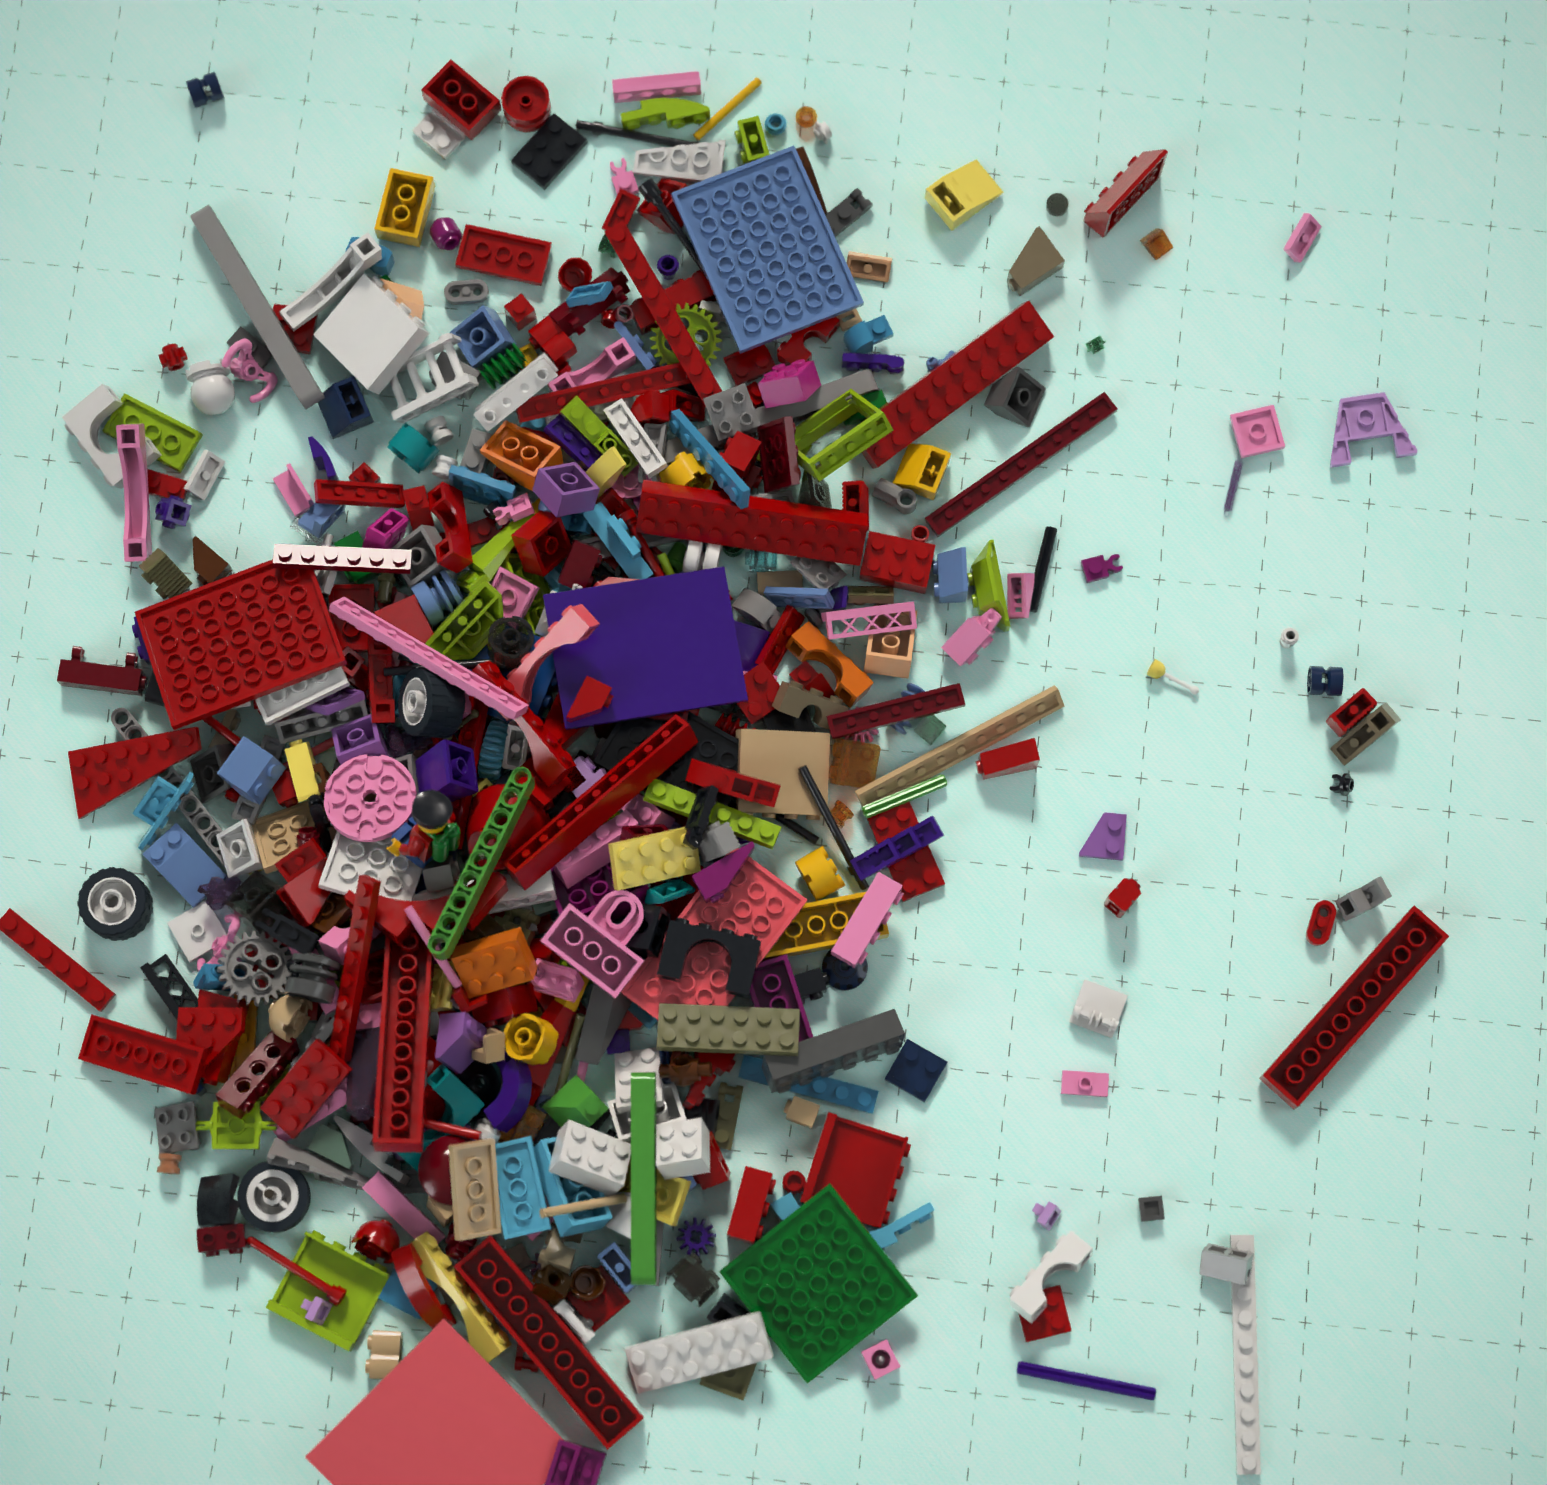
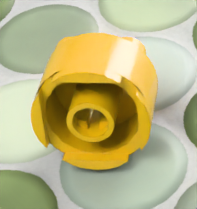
[659,452,713,489]
[795,846,845,901]
[503,1013,559,1065]

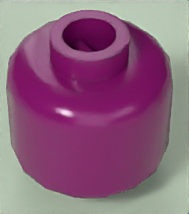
[429,217,462,251]

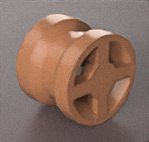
[156,1153,182,1175]

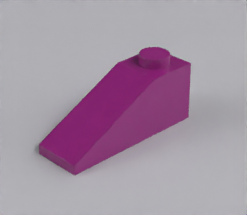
[692,841,755,903]

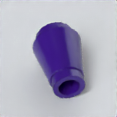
[657,255,679,280]

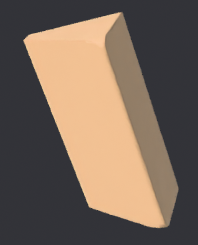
[847,251,892,283]

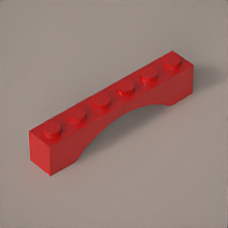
[472,660,577,787]

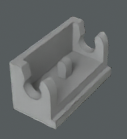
[1199,1243,1254,1285]

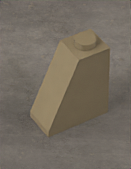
[1007,226,1065,296]

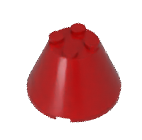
[466,784,551,867]

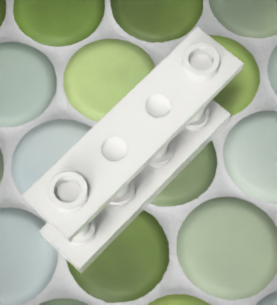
[390,333,479,424]
[473,352,558,432]

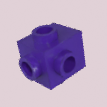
[155,495,192,529]

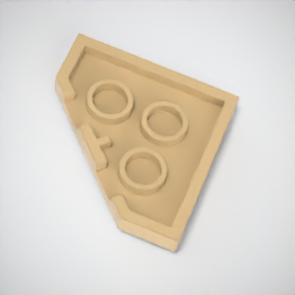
[252,801,316,874]

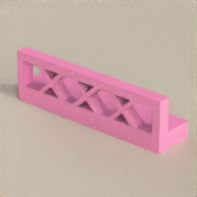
[612,71,701,103]
[821,601,917,640]

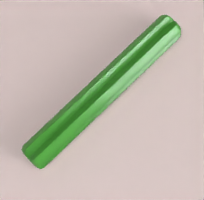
[862,774,947,818]

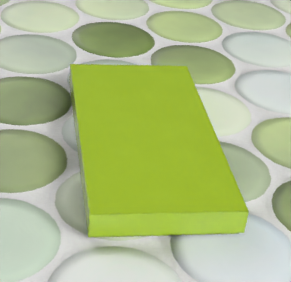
[102,393,203,473]

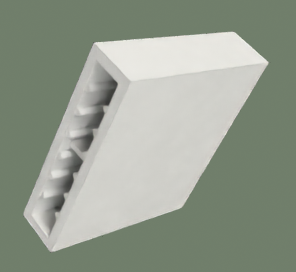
[313,274,430,395]

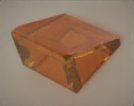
[1140,228,1174,260]

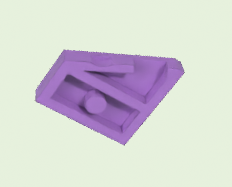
[1079,812,1127,861]

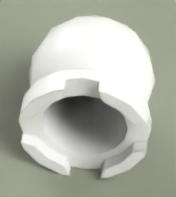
[185,359,235,415]

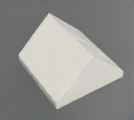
[216,819,263,878]

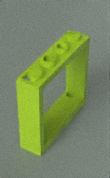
[794,389,893,482]

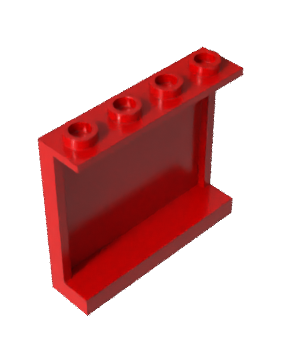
[800,1112,911,1229]

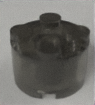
[487,616,534,671]
[666,1253,720,1308]

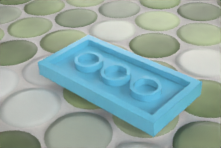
[495,1136,552,1240]

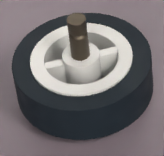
[237,1161,311,1233]

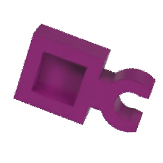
[1080,554,1123,583]

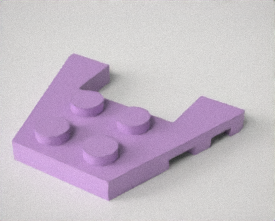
[1330,392,1418,468]

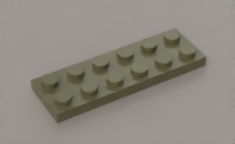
[656,1003,800,1056]

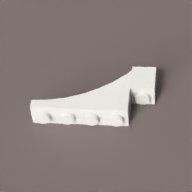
[279,232,382,332]

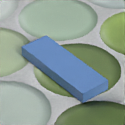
[764,586,835,609]

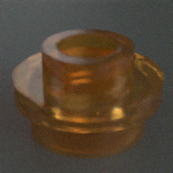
[795,106,817,128]

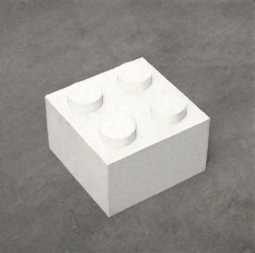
[656,1117,710,1180]

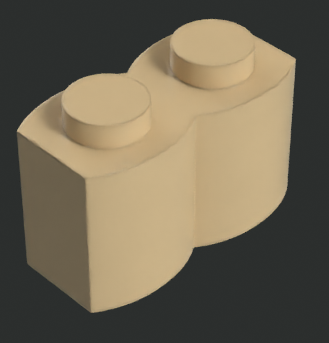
[365,1330,403,1379]

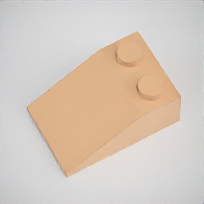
[864,605,917,679]

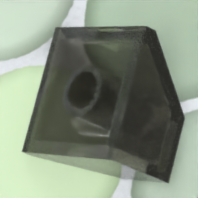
[798,470,832,508]

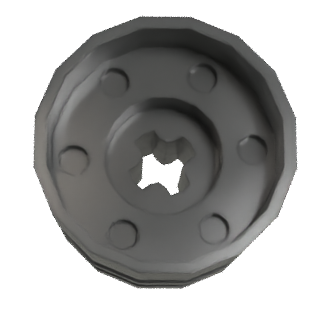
[284,953,341,1004]

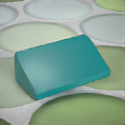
[645,878,696,904]

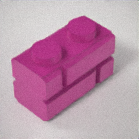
[362,508,409,549]

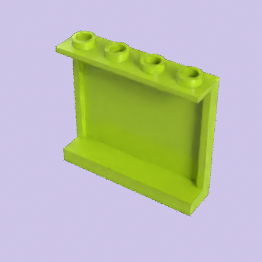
[265,1230,390,1352]

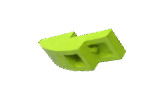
[620,98,710,130]
[560,396,638,477]

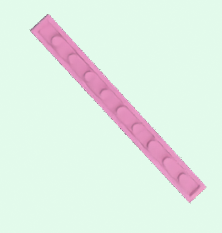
[329,597,528,720]

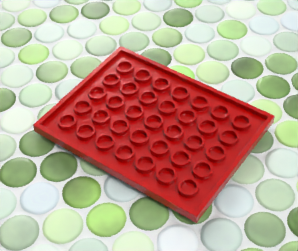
[134,559,347,730]

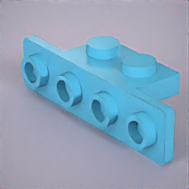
[583,502,653,579]
[132,772,194,850]

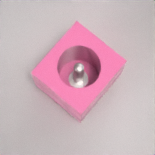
[861,1339,900,1380]

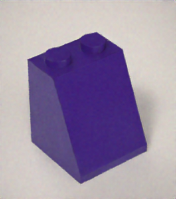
[415,739,479,802]

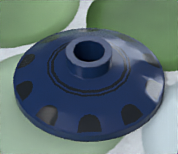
[822,949,868,991]

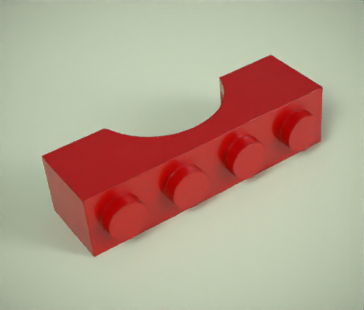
[427,482,473,573]

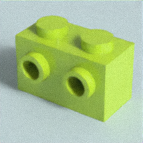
[734,115,770,164]

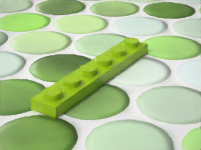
[643,779,781,850]

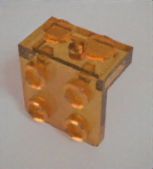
[829,738,881,788]

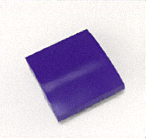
[308,436,340,481]
[734,620,770,672]

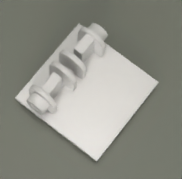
[1069,979,1128,1038]

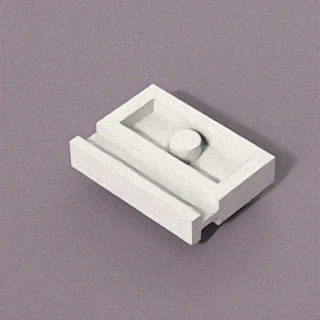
[412,107,467,160]

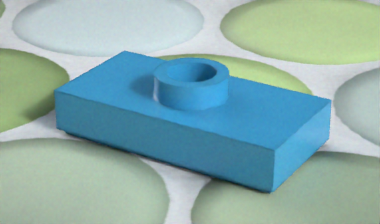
[566,281,614,307]

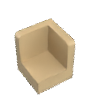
[472,1028,505,1064]

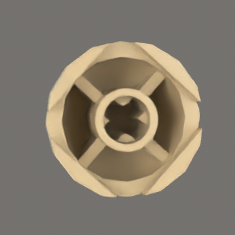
[268,995,313,1042]

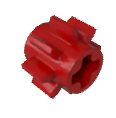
[158,343,188,371]

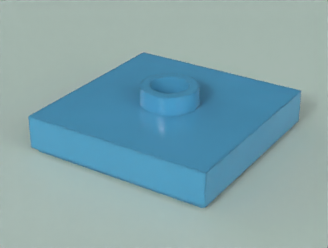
[378,1267,438,1320]

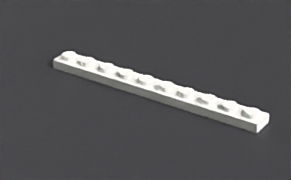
[1230,1235,1261,1475]

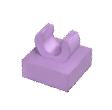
[1032,1201,1062,1231]
[301,1296,333,1325]

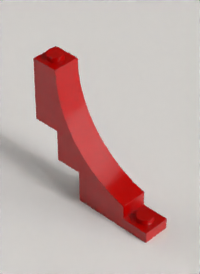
[344,871,508,946]

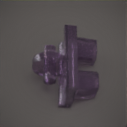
[197,875,243,911]

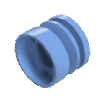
[410,569,464,629]

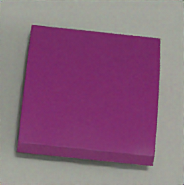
[545,1439,607,1485]

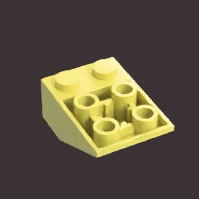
[925,159,1004,231]

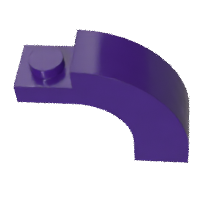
[484,1048,532,1132]

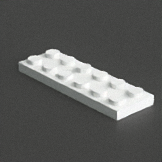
[624,1311,774,1394]

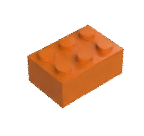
[451,927,538,999]

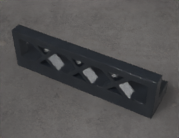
[140,954,198,1020]

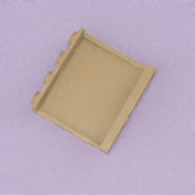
[734,729,830,820]

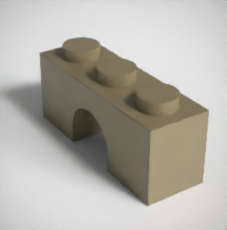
[772,680,849,730]
[538,1220,584,1275]

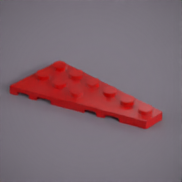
[68,727,202,819]

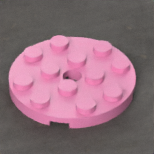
[324,754,417,842]

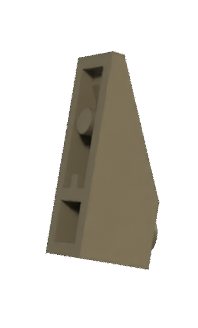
[1330,703,1401,766]

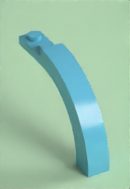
[770,1192,935,1249]

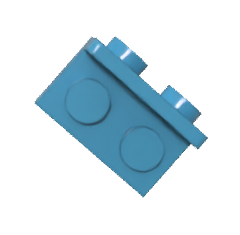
[193,963,245,992]

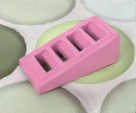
[1007,573,1035,619]

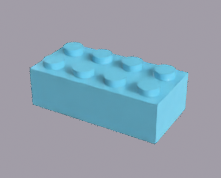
[534,1137,613,1237]

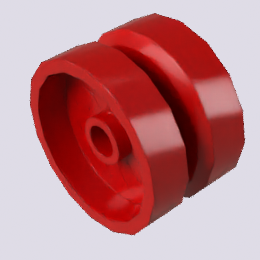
[501,76,552,133]

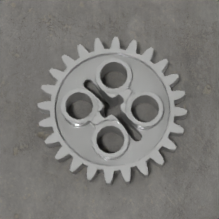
[217,930,292,1006]

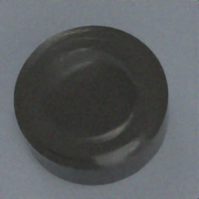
[1046,193,1069,217]

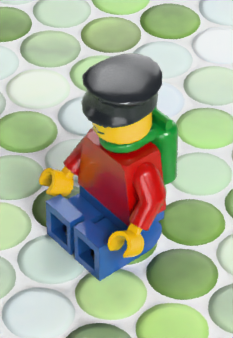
[386,790,460,868]

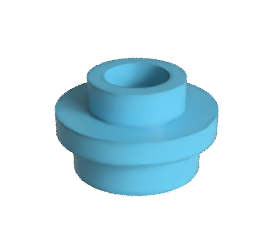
[765,113,787,135]

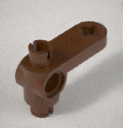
[659,1051,712,1087]

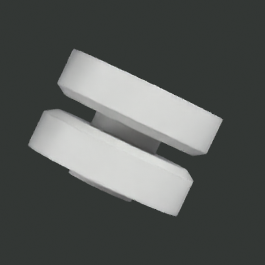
[682,540,722,573]

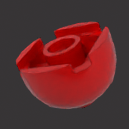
[351,1219,400,1264]

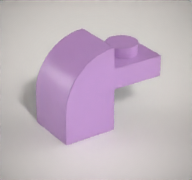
[572,756,607,798]

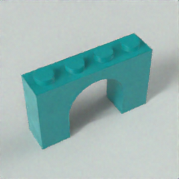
[396,1064,485,1172]

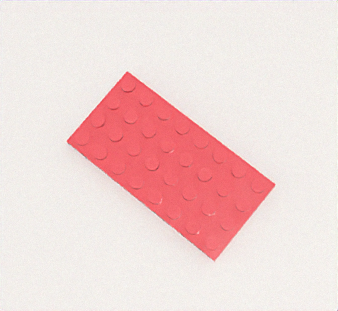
[621,848,808,1021]

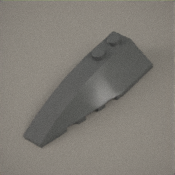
[575,922,648,1066]

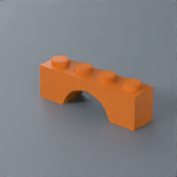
[785,621,874,708]

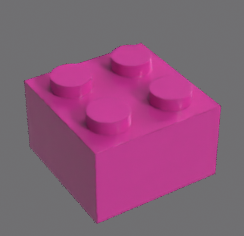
[758,359,821,408]

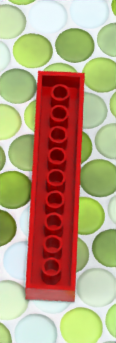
[848,300,1054,469]
[636,480,868,566]
[1259,905,1449,1110]
[372,929,434,1153]
[454,1235,644,1450]

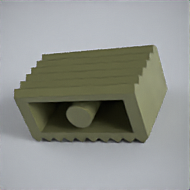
[139,548,193,600]

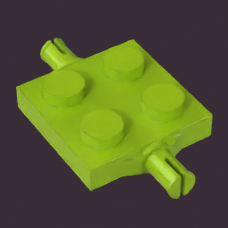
[196,1102,277,1150]

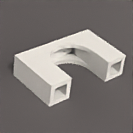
[62,383,162,489]

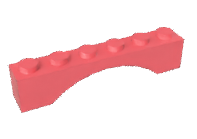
[497,604,600,721]

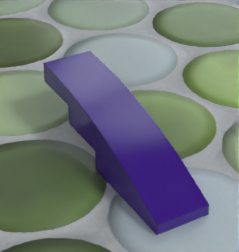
[850,815,945,881]

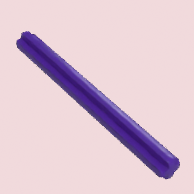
[1016,1361,1156,1401]

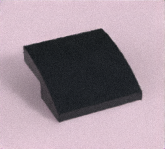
[197,1173,240,1228]

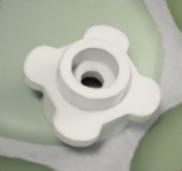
[813,121,833,144]

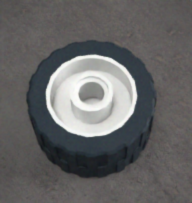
[398,667,465,739]
[77,867,153,941]

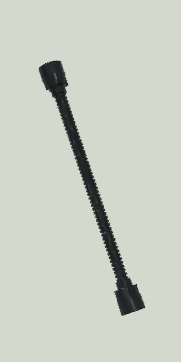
[638,178,708,281]

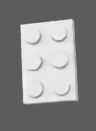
[614,1047,664,1113]

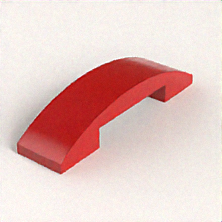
[368,634,395,723]
[391,1243,457,1329]

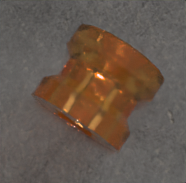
[830,800,854,829]

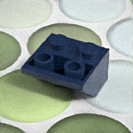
[318,376,374,439]

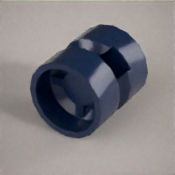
[186,71,224,108]
[1307,666,1344,696]

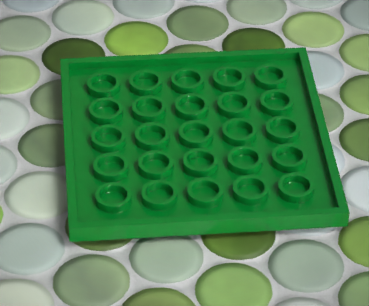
[719,1183,918,1384]

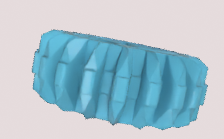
[478,720,508,782]

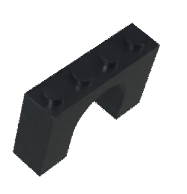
[657,918,761,998]

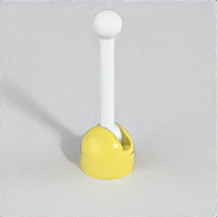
[1146,659,1199,695]

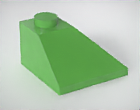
[542,1075,609,1128]

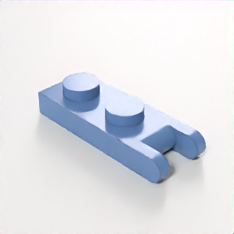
[614,321,658,370]

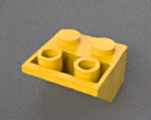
[892,444,951,501]

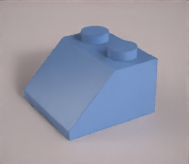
[450,305,517,368]
[932,547,968,603]
[217,736,286,805]

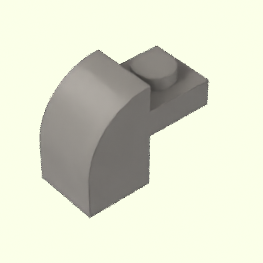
[731,588,782,636]
[1335,876,1392,921]

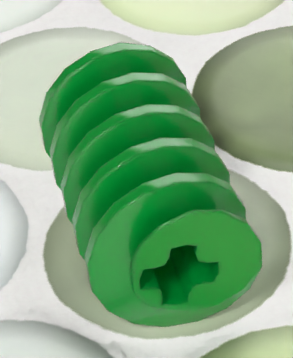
[479,342,528,390]

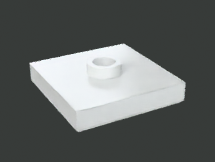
[167,899,227,963]

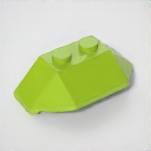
[967,539,1011,632]
[425,580,504,660]

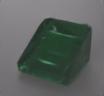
[914,715,946,746]

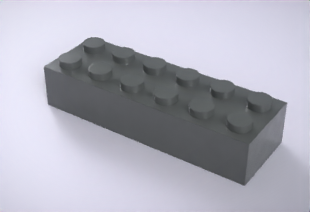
[762,1008,905,1094]

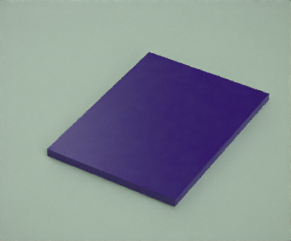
[543,566,748,730]

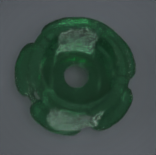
[1085,335,1106,354]

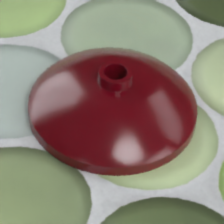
[418,1135,473,1206]

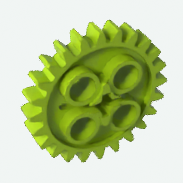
[650,303,722,366]

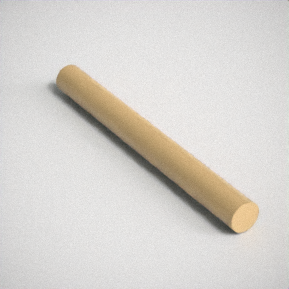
[539,1193,627,1218]

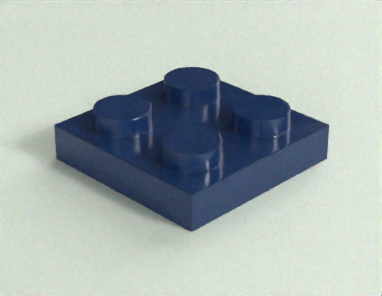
[884,1039,948,1103]

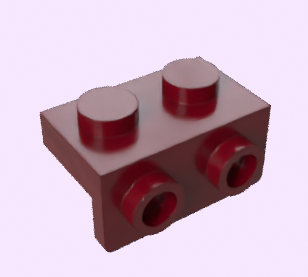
[196,1224,249,1257]

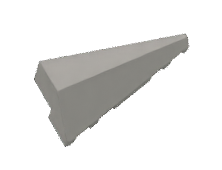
[267,1137,370,1191]

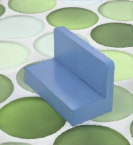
[298,502,346,538]

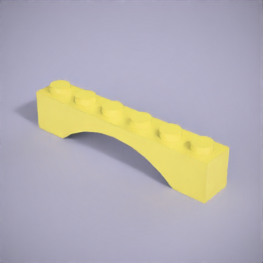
[411,1231,512,1363]

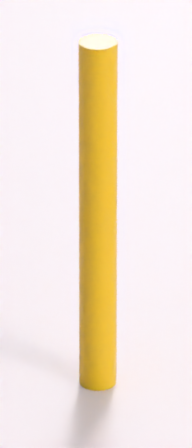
[693,77,762,141]

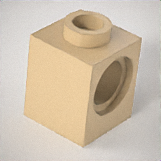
[783,1095,820,1129]

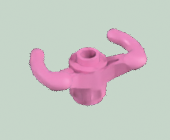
[221,338,278,403]
[197,913,247,972]

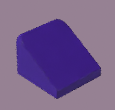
[830,585,848,611]

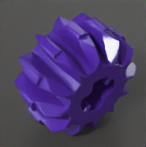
[676,1217,716,1258]

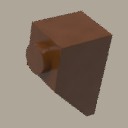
[193,536,232,586]

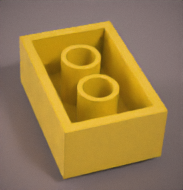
[374,168,436,247]

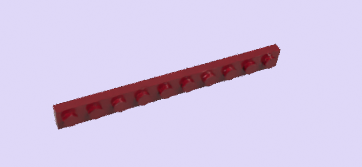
[925,391,1118,537]

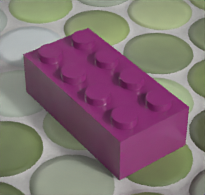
[750,954,813,1042]

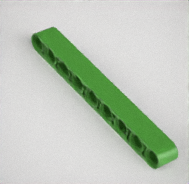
[428,767,535,960]
[631,1072,657,1285]

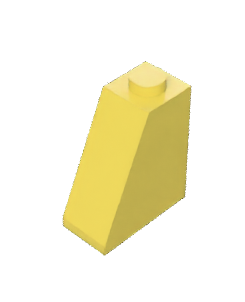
[284,739,322,802]

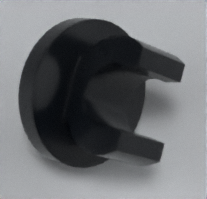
[1329,773,1354,796]

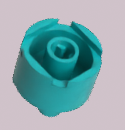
[387,422,440,474]

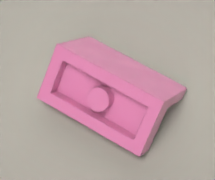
[273,463,314,518]

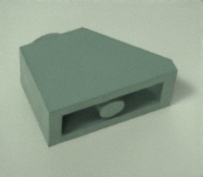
[308,1122,354,1170]

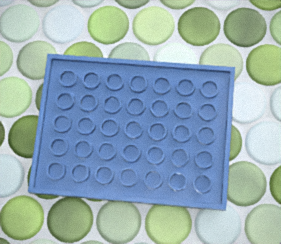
[671,146,864,354]

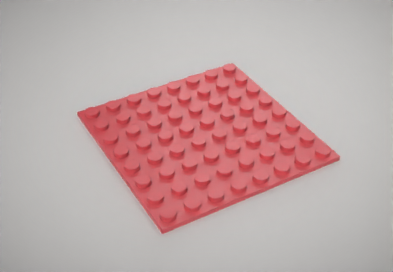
[305,1319,564,1485]

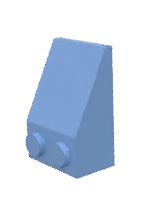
[143,823,228,908]

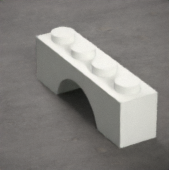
[1009,1230,1093,1324]

